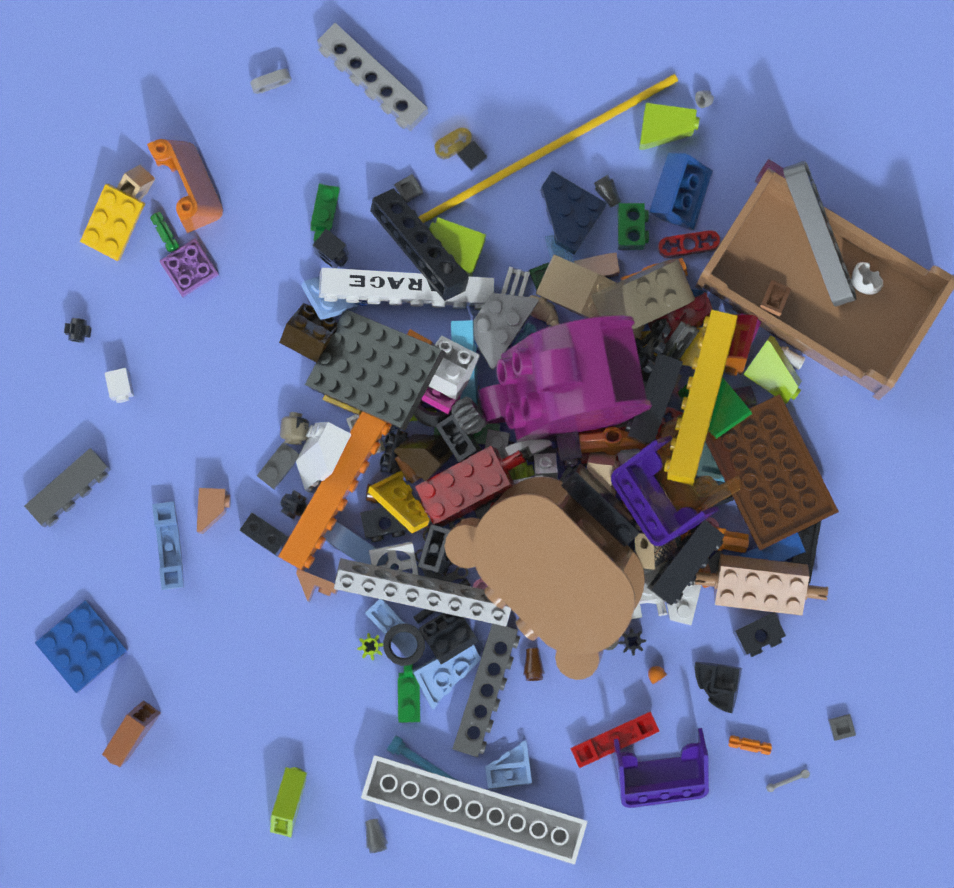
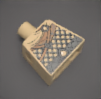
[635,529,677,570]

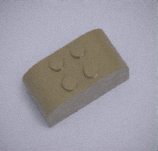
[591,258,695,329]

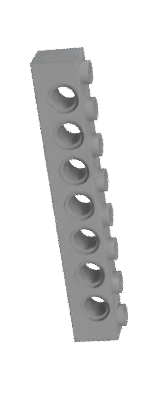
[334,558,511,626]

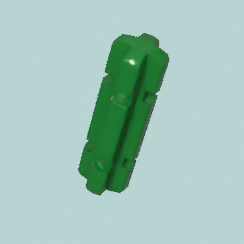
[150,212,179,252]

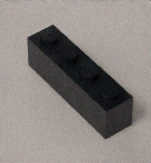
[625,354,683,445]
[561,463,641,547]
[647,520,725,606]

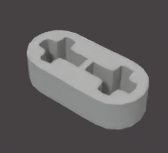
[250,69,292,94]

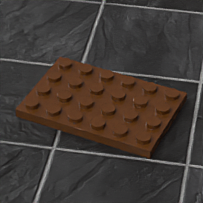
[705,394,839,551]

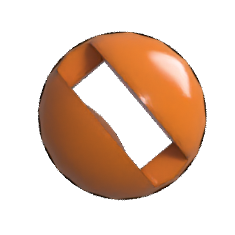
[648,666,667,684]

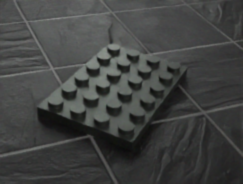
[305,310,446,430]

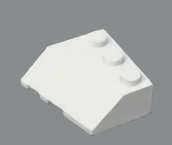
[296,422,351,492]

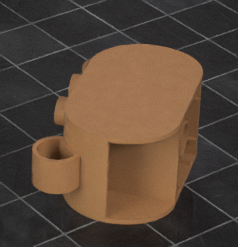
[445,477,645,680]

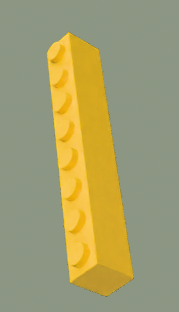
[664,310,737,485]

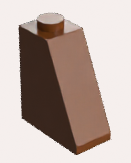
[102,700,161,768]

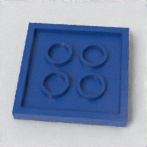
[35,600,128,693]

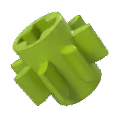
[509,461,535,480]
[357,633,383,661]

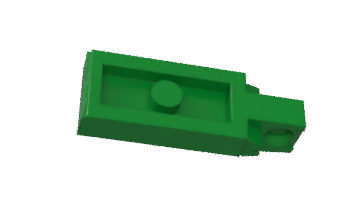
[310,184,340,242]
[398,664,421,723]

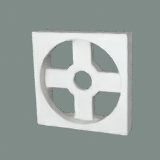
[369,542,418,575]

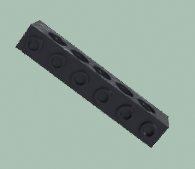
[370,188,469,301]

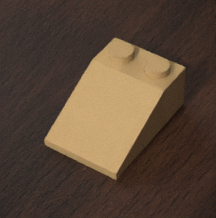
[536,255,616,319]

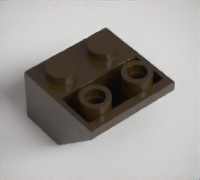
[279,303,338,363]
[394,434,453,481]

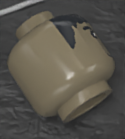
[280,412,309,445]

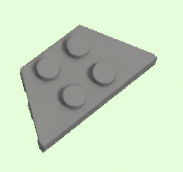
[473,293,539,370]

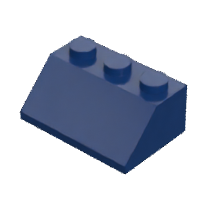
[649,153,713,230]

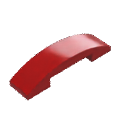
[570,711,660,768]

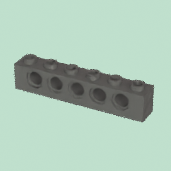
[452,624,521,757]

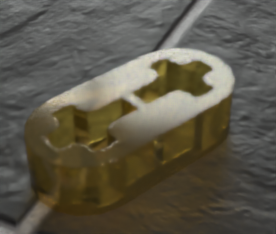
[434,128,472,159]

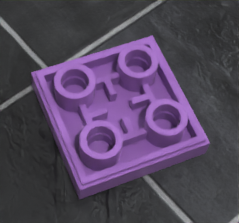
[159,238,219,298]

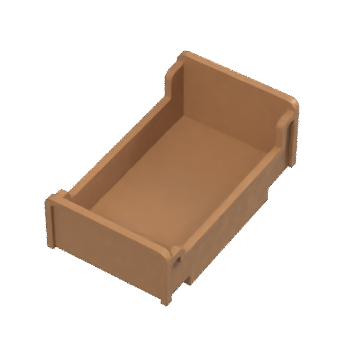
[695,168,954,400]

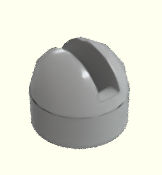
[695,90,714,108]

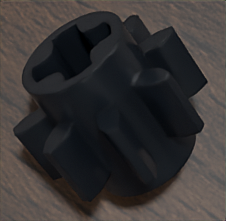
[64,318,91,343]
[280,490,307,519]
[618,628,646,656]

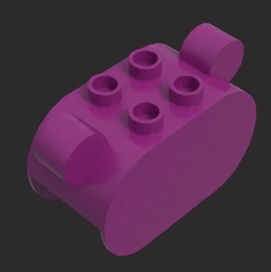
[478,315,652,442]

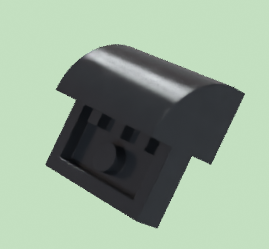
[418,613,479,665]

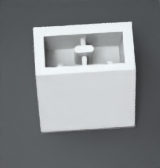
[429,336,479,400]

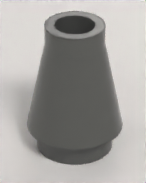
[365,819,388,853]

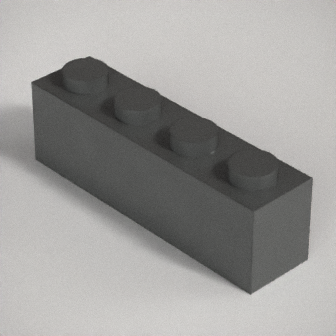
[24,448,110,527]

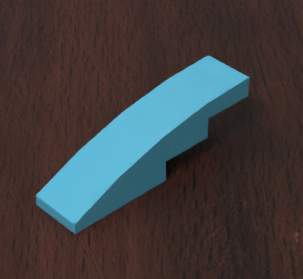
[451,320,478,406]

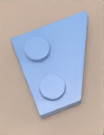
[485,741,532,790]

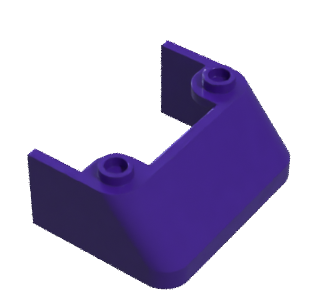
[611,435,719,546]
[614,728,709,808]

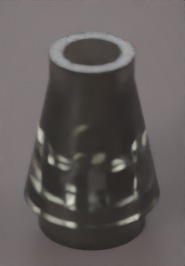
[593,175,621,208]

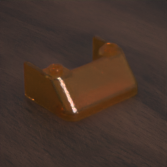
[643,413,740,514]

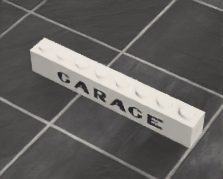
[319,268,494,310]

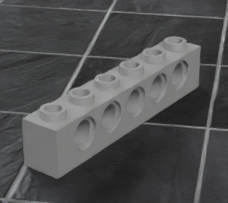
[317,23,428,132]

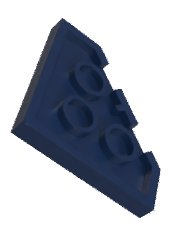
[540,171,607,255]

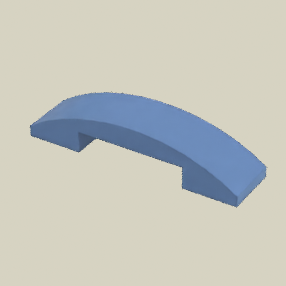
[152,501,184,590]
[324,522,397,570]

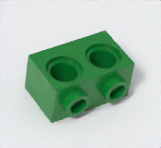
[618,203,649,250]

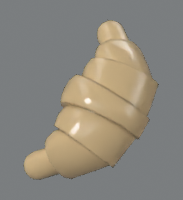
[530,295,559,327]

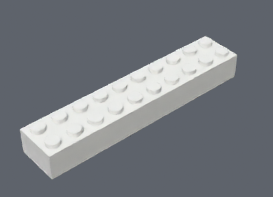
[361,755,588,865]

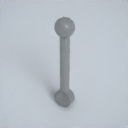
[766,770,810,792]

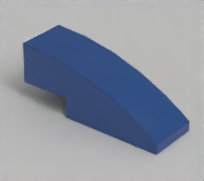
[738,532,806,561]

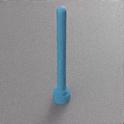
[386,735,458,781]

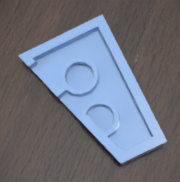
[412,645,481,709]

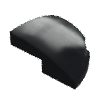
[695,662,742,713]

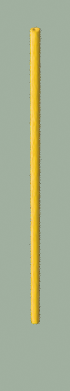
[418,74,678,223]

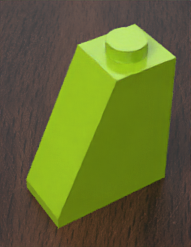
[639,103,700,150]
[429,217,486,277]
[743,335,802,404]
[270,767,307,838]

